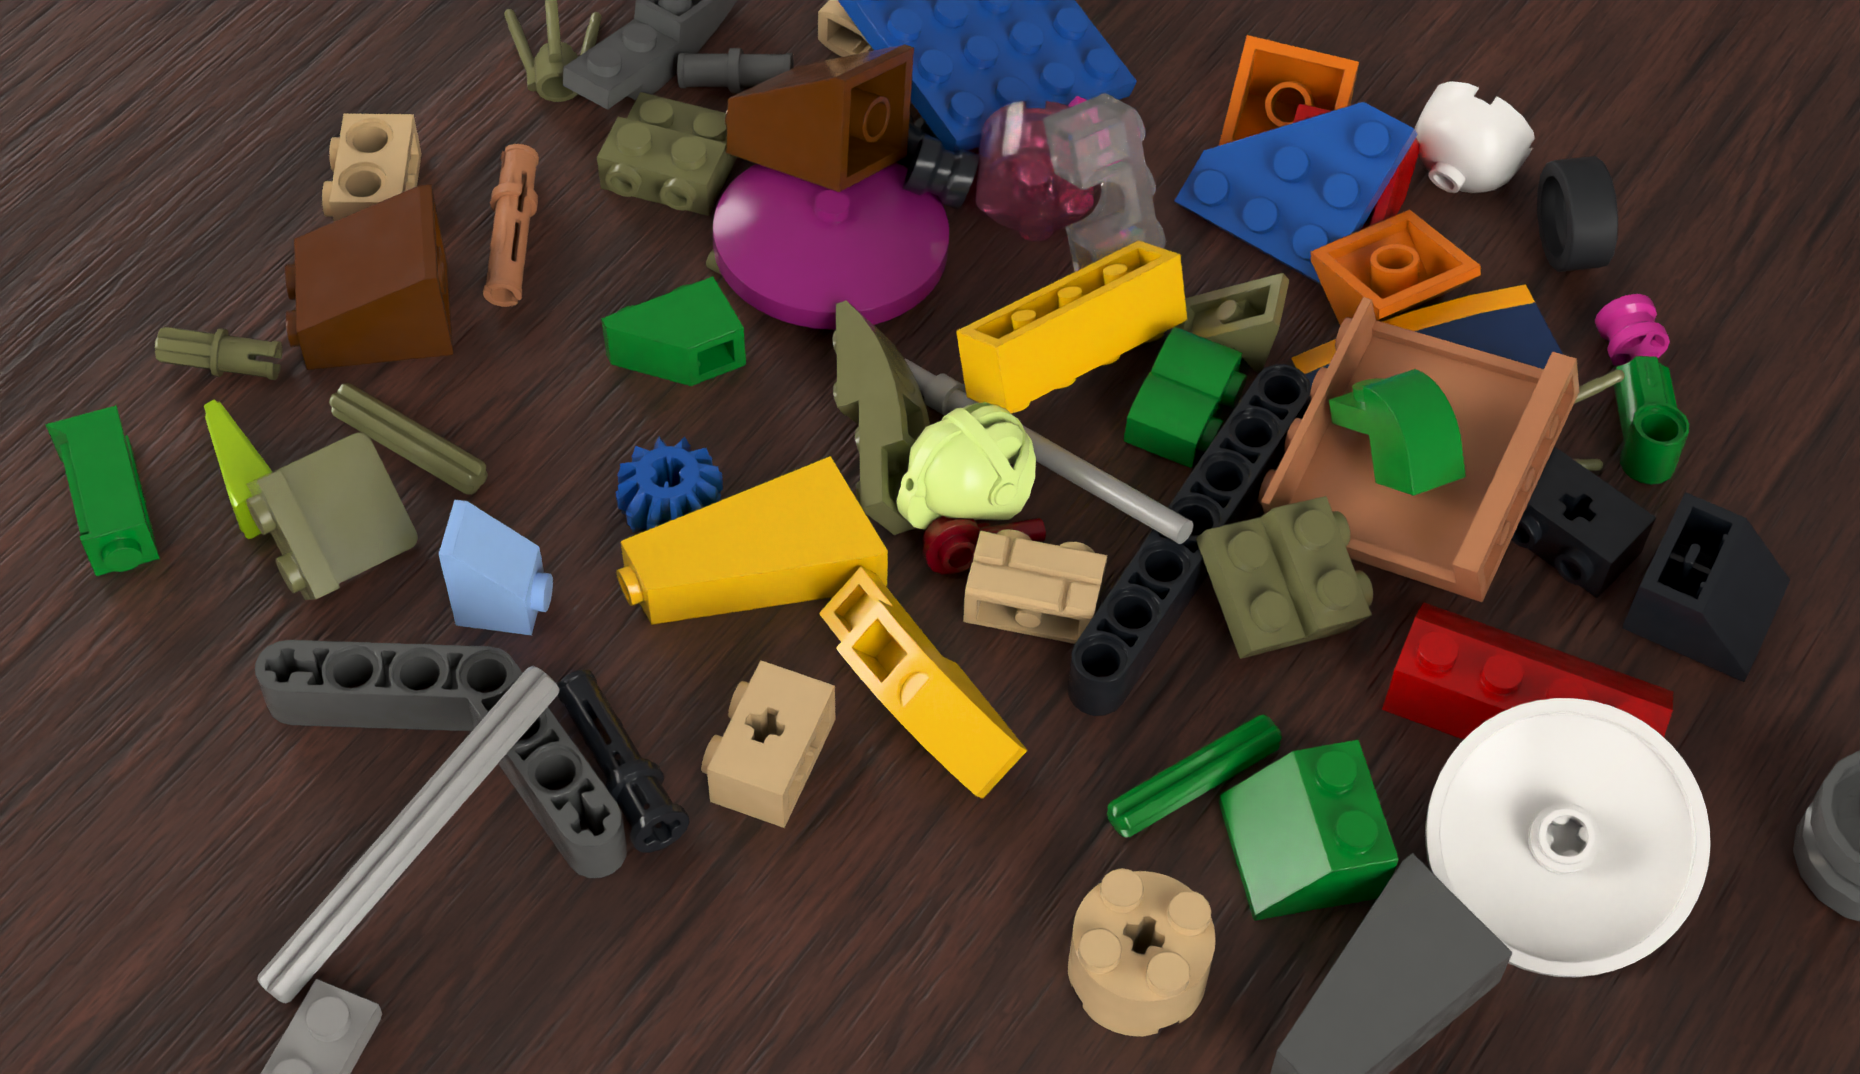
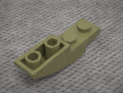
[832,300,930,535]

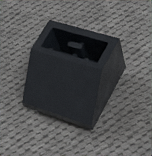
[1622,492,1790,682]

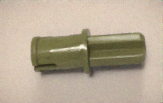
[155,326,283,380]

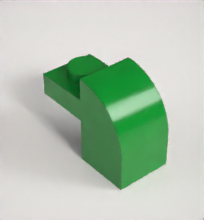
[1329,369,1466,496]

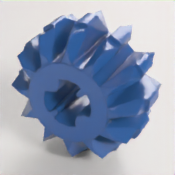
[616,436,723,533]

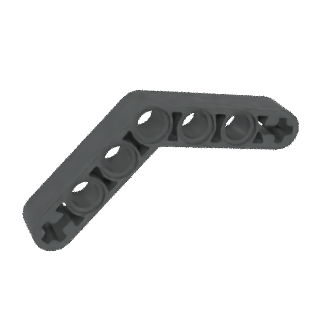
[255,640,627,878]

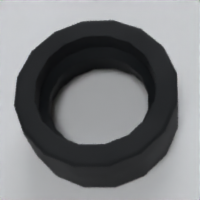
[1537,156,1618,272]

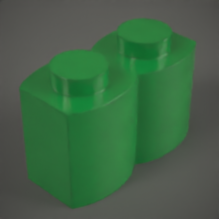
[1124,327,1247,468]

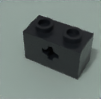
[1511,446,1656,598]

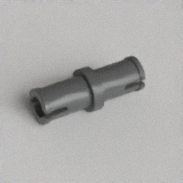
[677,48,794,93]

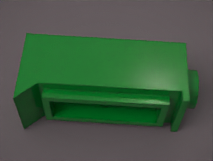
[45,405,160,577]

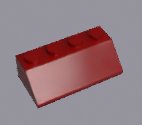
[1382,602,1674,740]

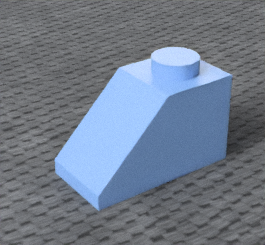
[439,500,553,635]

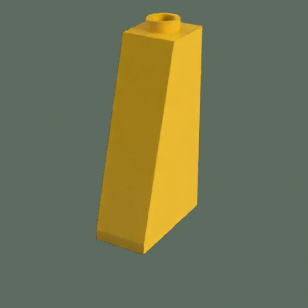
[616,456,888,625]

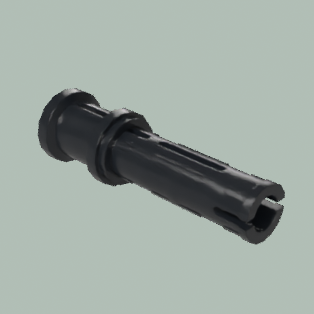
[557,669,690,853]

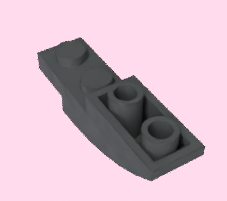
[563,0,737,110]

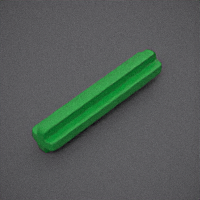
[1107,715,1283,837]

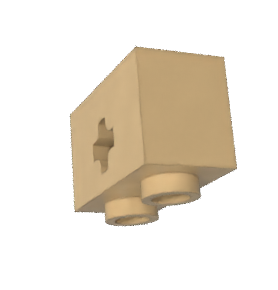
[701,660,836,828]

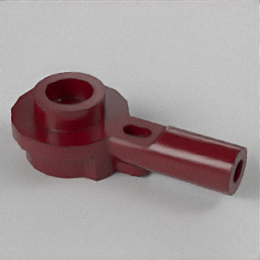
[923,516,1046,574]

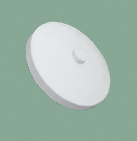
[1425,698,1710,977]

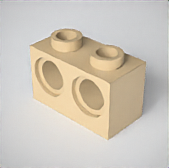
[322,113,422,222]

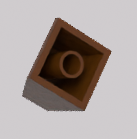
[725,44,914,192]
[285,184,453,370]

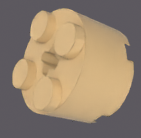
[1068,868,1215,1037]

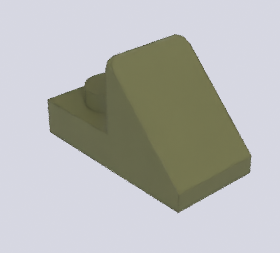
[1175,273,1289,373]

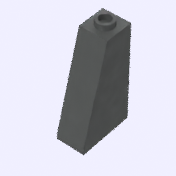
[1270,853,1513,1074]

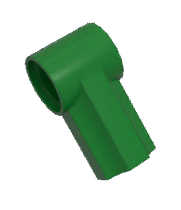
[1614,356,1690,485]

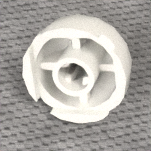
[1415,81,1535,193]

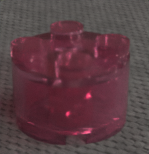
[975,101,1096,241]

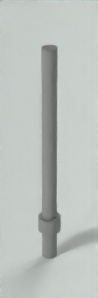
[905,359,1193,544]

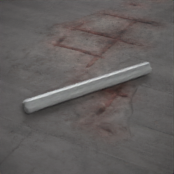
[257,666,559,1004]

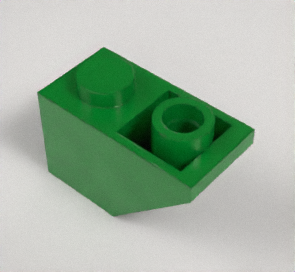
[601,276,746,386]

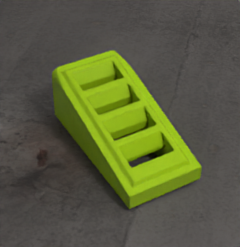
[204,399,273,539]

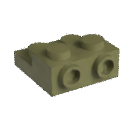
[597,92,737,216]
[1196,496,1373,659]

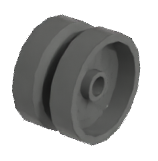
[1793,750,1860,922]

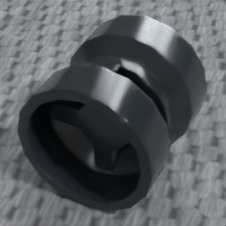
[903,134,979,210]

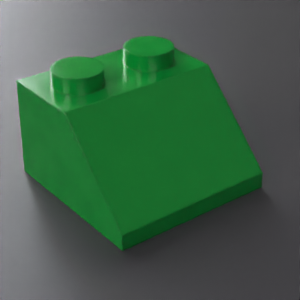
[1218,740,1399,921]

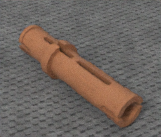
[483,144,539,307]

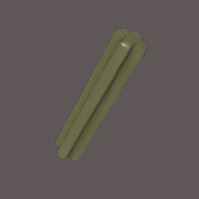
[329,383,488,495]

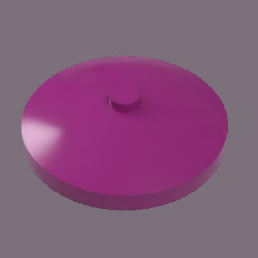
[713,162,949,330]

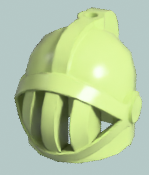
[897,402,1036,529]

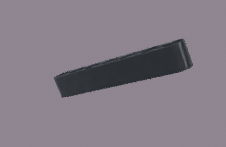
[1068,364,1311,716]

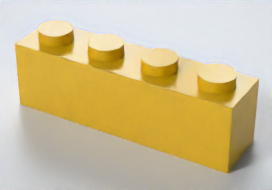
[956,240,1187,413]

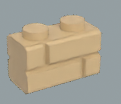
[963,529,1108,644]

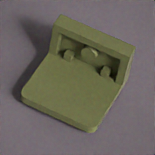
[246,432,418,600]

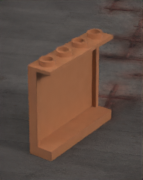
[1259,297,1580,602]

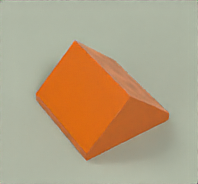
[1219,35,1359,146]
[1311,210,1481,326]

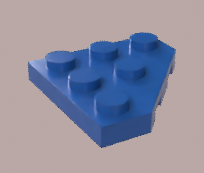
[1174,102,1418,285]

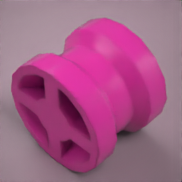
[1595,294,1670,367]

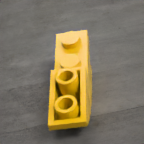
[819,567,1028,799]

